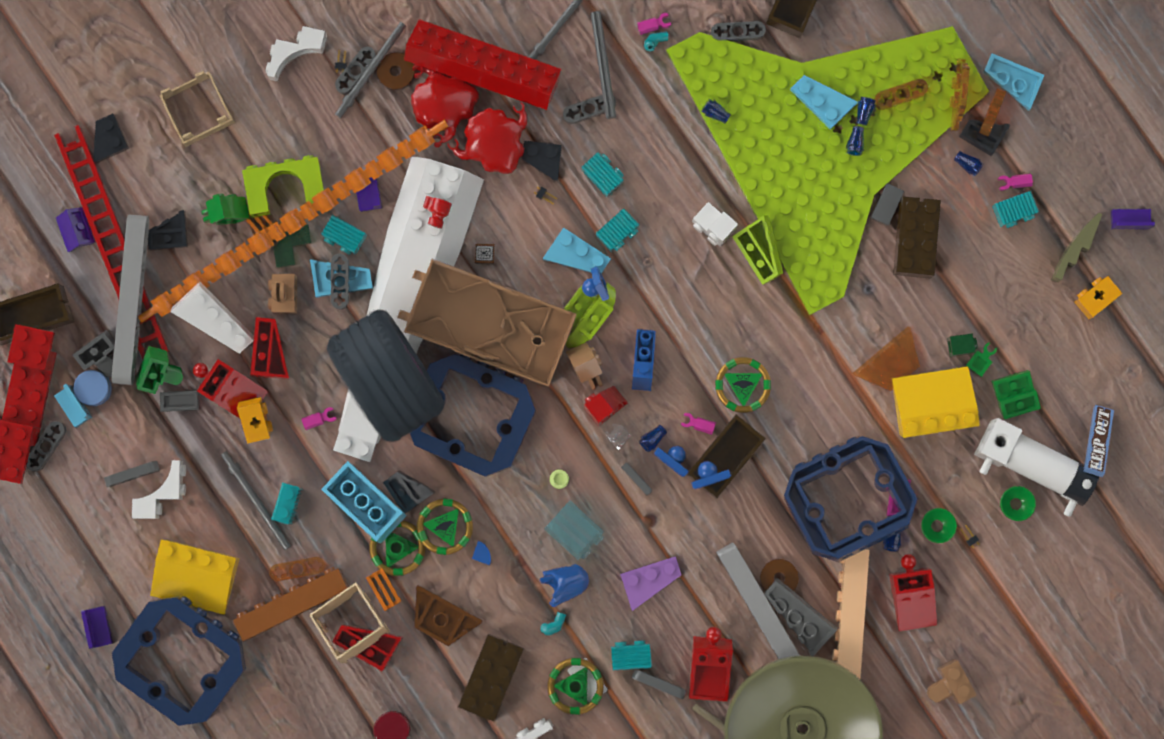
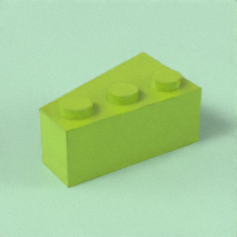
[732,215,783,285]

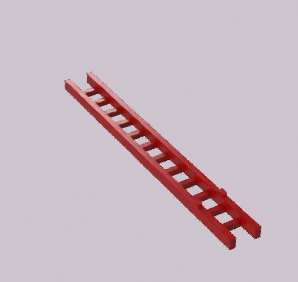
[54,125,170,360]

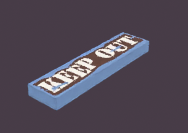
[1083,405,1114,477]

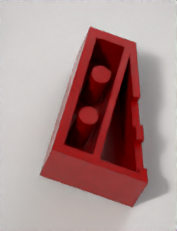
[250,317,289,380]
[584,386,628,427]
[332,624,403,671]

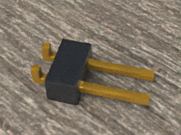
[334,50,347,73]
[534,186,557,205]
[960,525,979,548]

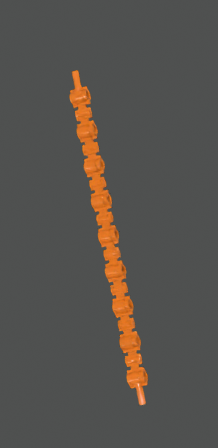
[138,120,448,322]

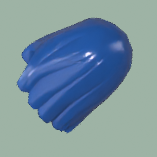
[540,564,589,607]

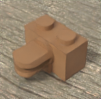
[268,274,297,314]
[566,342,603,390]
[927,659,977,704]

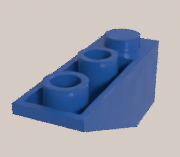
[632,329,656,391]

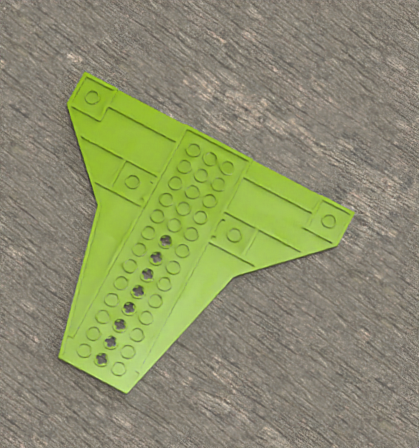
[666,26,989,316]

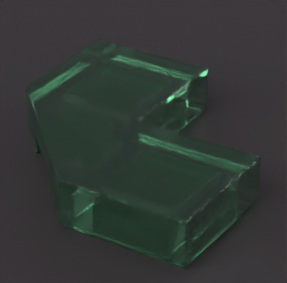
[274,224,312,268]

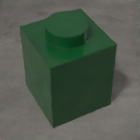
[947,333,978,357]

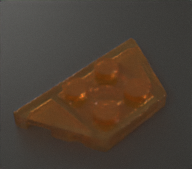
[950,59,970,131]
[852,326,920,391]

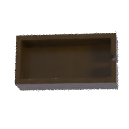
[766,0,817,39]
[893,196,941,279]
[0,283,74,345]
[686,414,766,499]
[458,634,524,722]

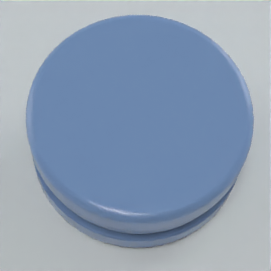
[73,370,112,406]

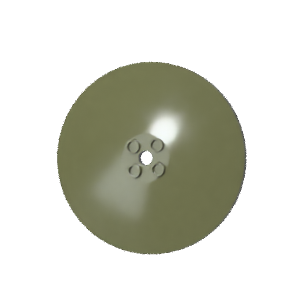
[724,656,883,739]

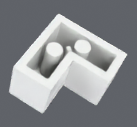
[692,202,738,247]

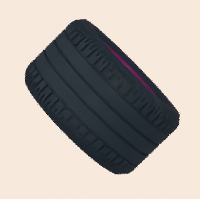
[326,309,445,442]

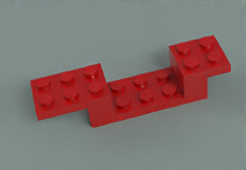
[0,324,57,484]

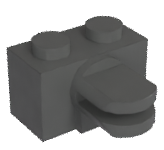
[73,329,115,377]

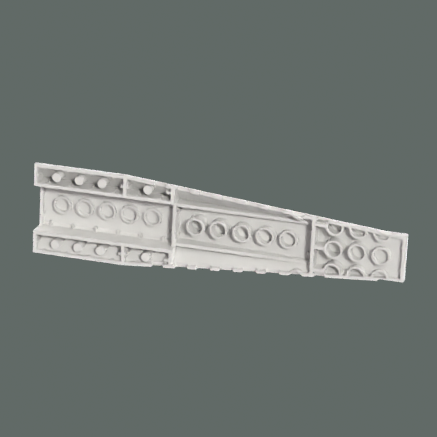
[333,157,484,462]

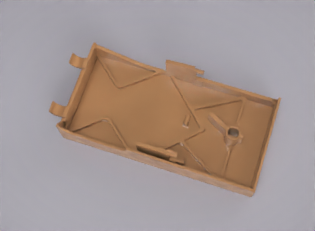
[397,258,576,387]

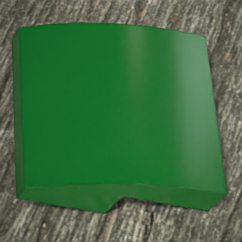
[991,370,1041,420]

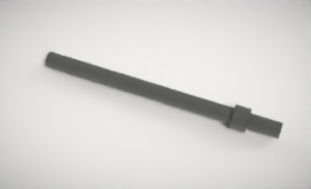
[529,0,583,60]
[335,22,406,119]
[221,451,291,550]

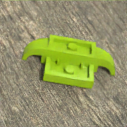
[564,282,616,348]

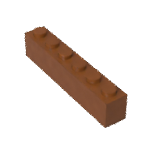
[233,567,349,641]

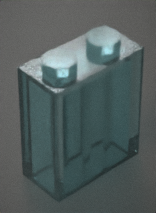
[544,501,604,560]

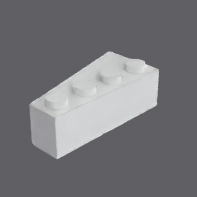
[171,282,254,354]

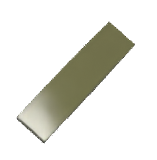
[1051,213,1102,282]

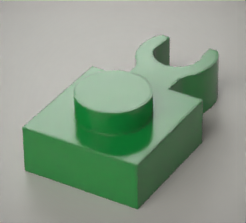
[965,343,997,378]

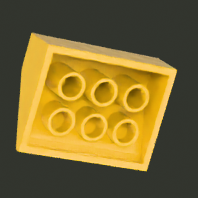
[892,366,980,438]
[150,539,240,615]

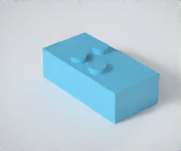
[321,461,407,544]

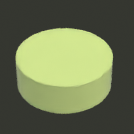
[550,470,569,489]

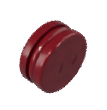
[373,711,411,739]

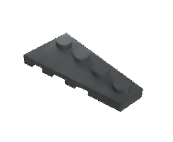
[764,578,837,656]

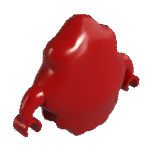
[411,65,479,147]
[447,102,528,174]

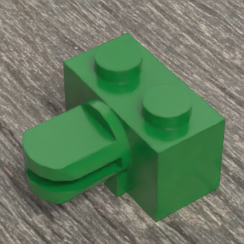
[201,193,250,225]
[135,346,183,394]

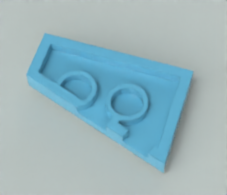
[984,53,1044,111]
[790,75,858,130]
[542,227,611,274]
[310,260,373,298]

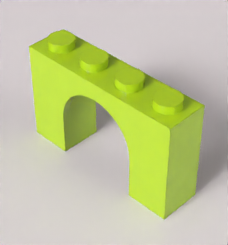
[242,155,324,218]

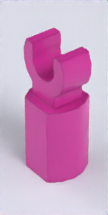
[637,13,671,35]
[998,174,1033,191]
[301,407,337,430]
[681,413,716,435]

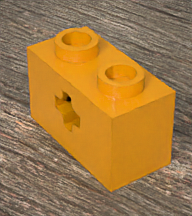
[1074,276,1123,319]
[237,397,273,444]

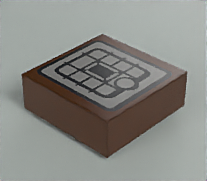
[475,244,495,264]

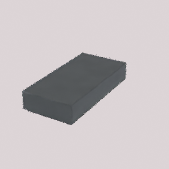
[871,183,904,226]
[160,390,200,412]
[621,463,652,496]

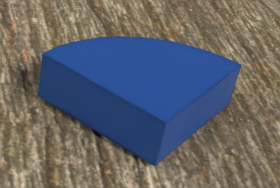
[472,541,491,565]

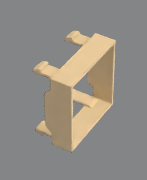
[159,70,235,147]
[309,582,390,664]

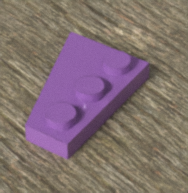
[620,556,681,611]

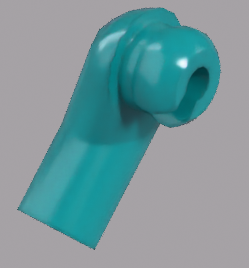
[644,32,668,52]
[540,612,566,636]

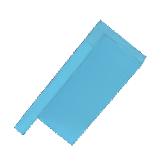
[54,384,92,428]

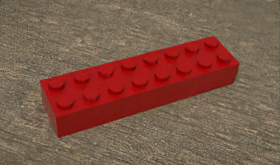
[404,19,562,110]

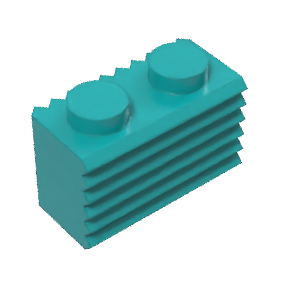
[581,152,624,197]
[992,191,1039,229]
[596,208,639,252]
[321,215,367,255]
[271,482,303,525]
[611,640,652,670]

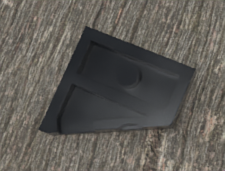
[93,114,129,163]
[959,119,1010,156]
[522,140,562,182]
[148,210,188,251]
[383,471,435,514]

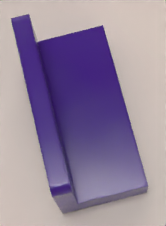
[356,177,382,212]
[56,207,95,252]
[1111,209,1155,229]
[81,606,113,649]

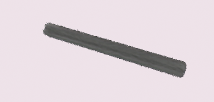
[591,11,616,119]

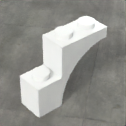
[266,26,327,81]
[132,460,186,519]

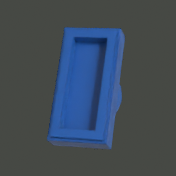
[582,266,609,301]
[654,446,689,477]
[691,461,731,490]

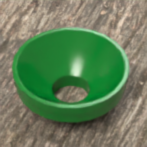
[1000,486,1036,521]
[921,508,957,543]

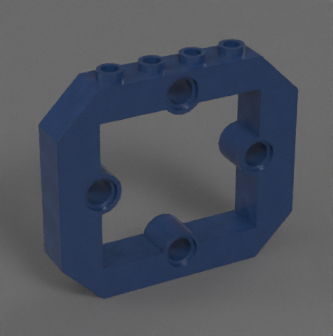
[410,354,536,477]
[784,436,918,562]
[112,596,246,726]

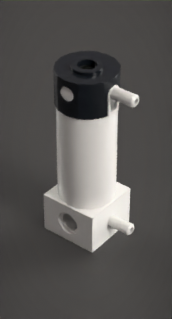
[974,418,1100,517]

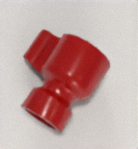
[423,196,452,229]

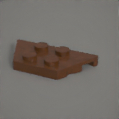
[414,585,483,646]

